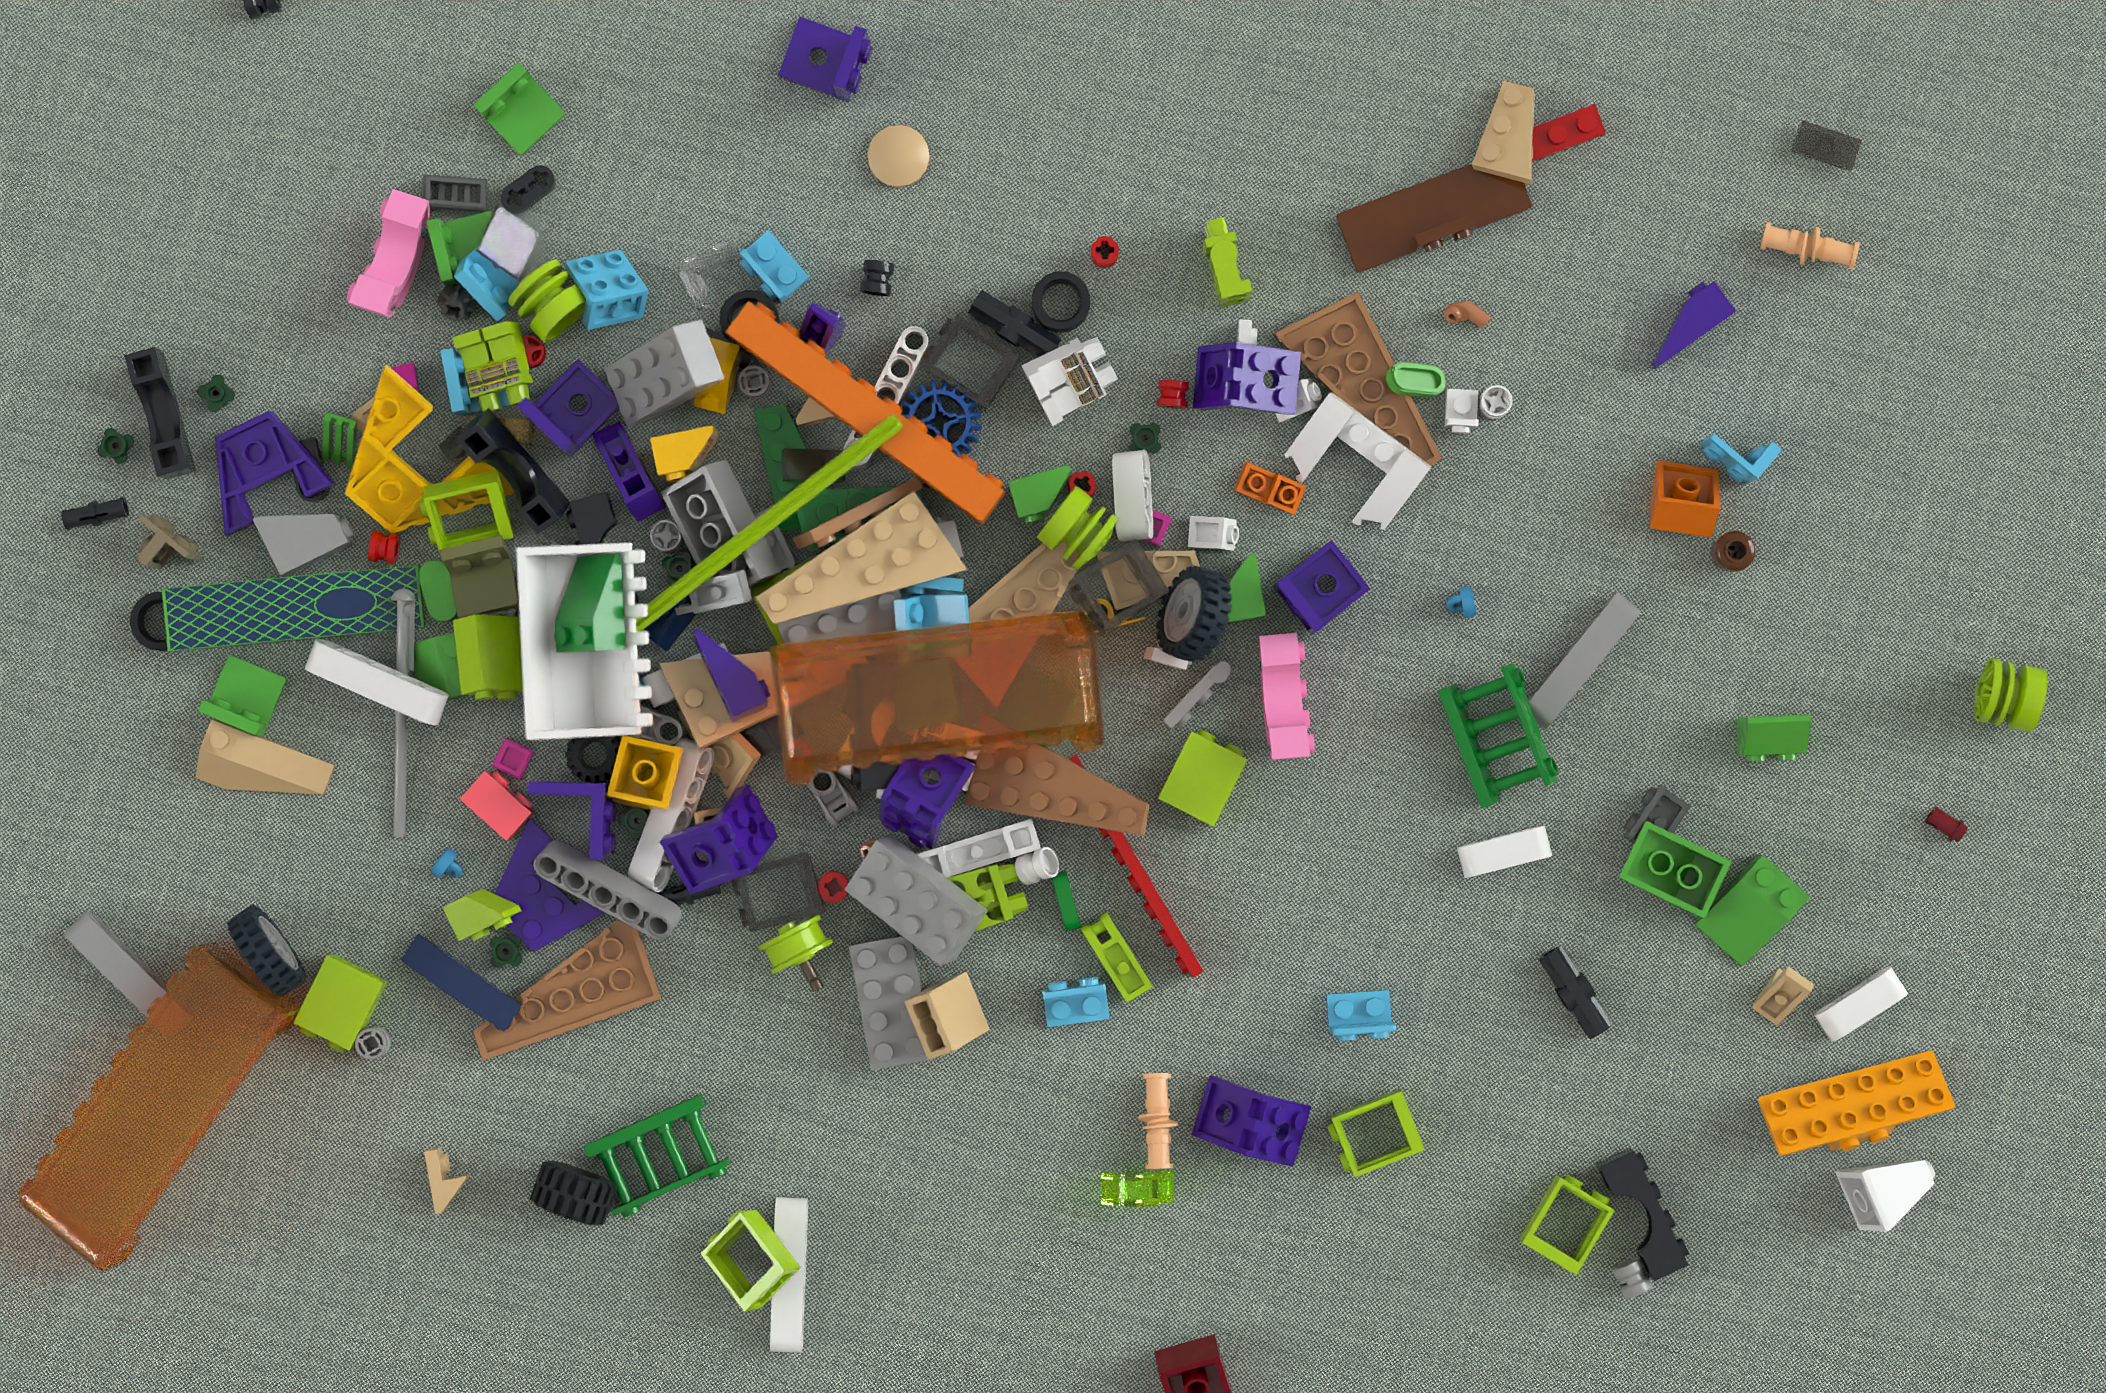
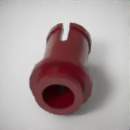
[1925,806,1968,843]

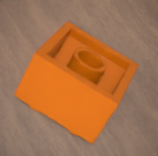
[1649,460,1720,538]

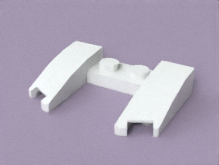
[1284,392,1432,530]

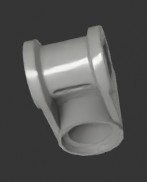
[629,706,687,746]
[808,767,860,828]

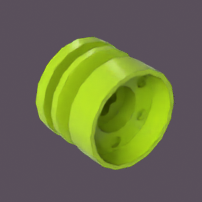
[507,259,586,343]
[1036,486,1118,570]
[1974,658,2048,733]

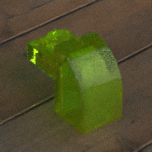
[1101,1170,1174,1207]

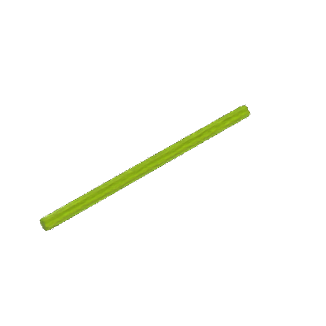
[635,415,903,632]

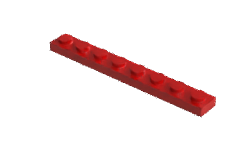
[1068,754,1204,978]

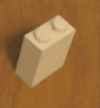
[904,972,990,1060]

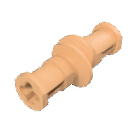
[1760,222,1860,270]
[1138,1073,1178,1169]

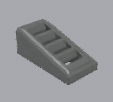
[421,174,487,211]

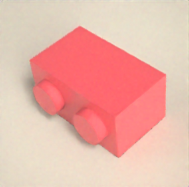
[460,771,536,841]

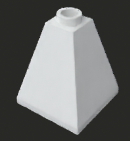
[1835,1160,1935,1232]

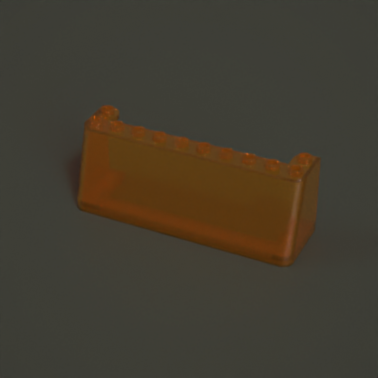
[769,611,1105,785]
[17,942,302,1274]

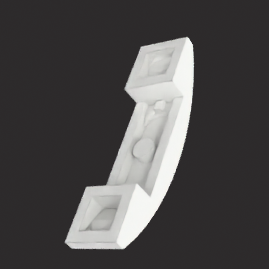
[917,819,1041,878]

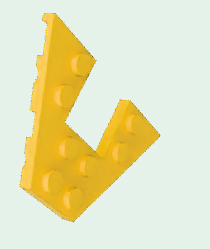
[345,364,514,534]

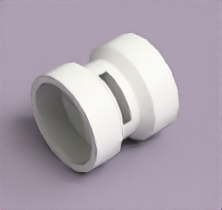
[1478,385,1513,419]
[1015,847,1059,885]

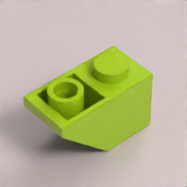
[443,889,521,942]

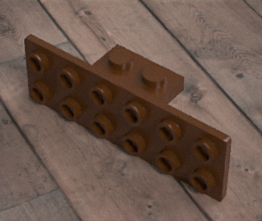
[1336,164,1532,273]

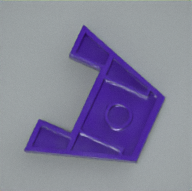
[215,411,336,535]
[495,819,606,952]

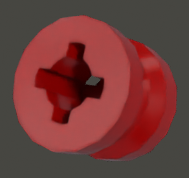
[522,335,546,369]
[1157,380,1189,409]
[368,531,400,565]
[818,871,849,903]

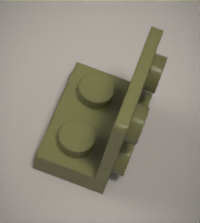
[440,535,519,619]

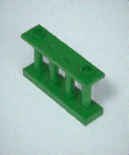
[1438,663,1558,809]
[583,1093,732,1218]

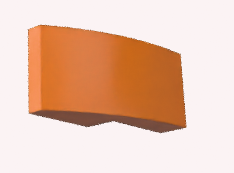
[1233,462,1307,515]

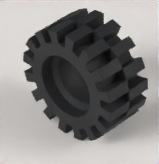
[565,735,621,783]

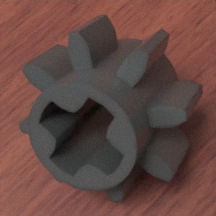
[436,283,478,321]

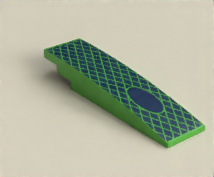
[162,566,425,652]

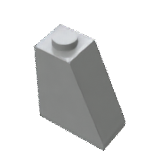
[253,514,354,577]

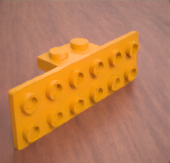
[1758,1050,1955,1157]

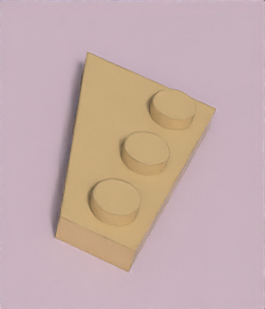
[1472,81,1535,184]
[1096,550,1200,611]
[678,711,761,799]

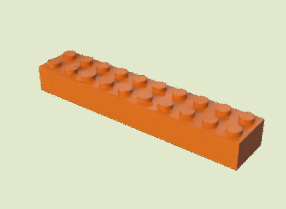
[726,301,1005,526]

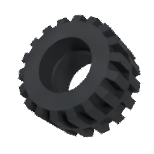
[530,1161,617,1226]

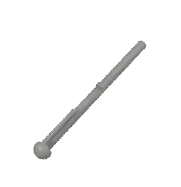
[391,588,416,837]

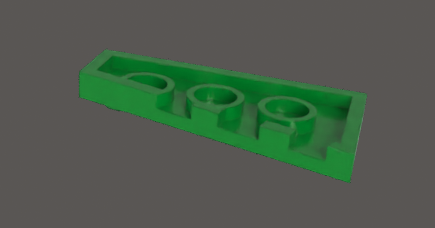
[754,404,826,533]
[789,486,926,551]

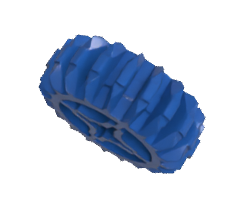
[901,380,982,457]

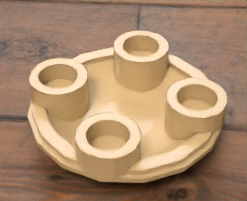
[867,125,930,188]

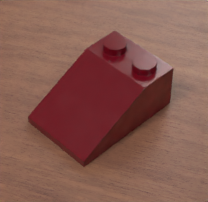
[1154,1334,1233,1393]

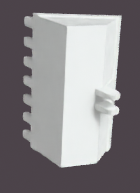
[516,543,653,740]

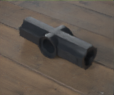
[968,290,1062,357]
[1538,945,1613,1039]

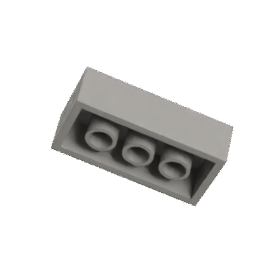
[604,319,725,427]
[661,459,781,590]
[844,835,988,966]
[849,935,934,1070]

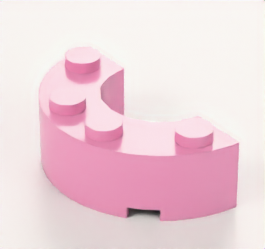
[347,189,430,318]
[1259,633,1315,761]

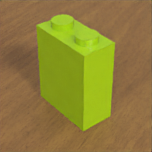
[453,614,524,701]
[1157,729,1248,827]
[293,954,389,1053]

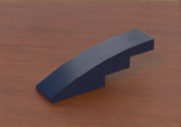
[401,934,523,1032]

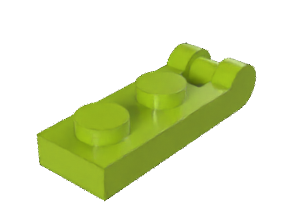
[1080,912,1153,1003]

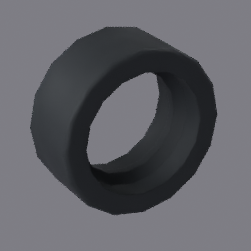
[1032,271,1090,332]
[719,290,780,351]
[130,591,167,652]

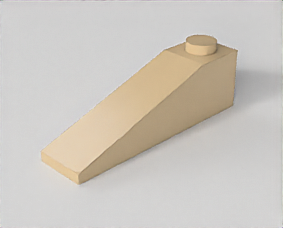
[195,719,336,795]

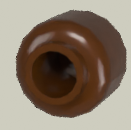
[1711,531,1756,572]

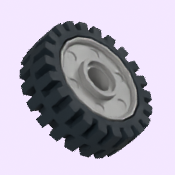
[1156,566,1232,662]
[227,905,307,997]

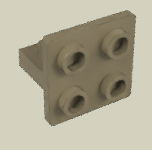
[136,513,203,570]

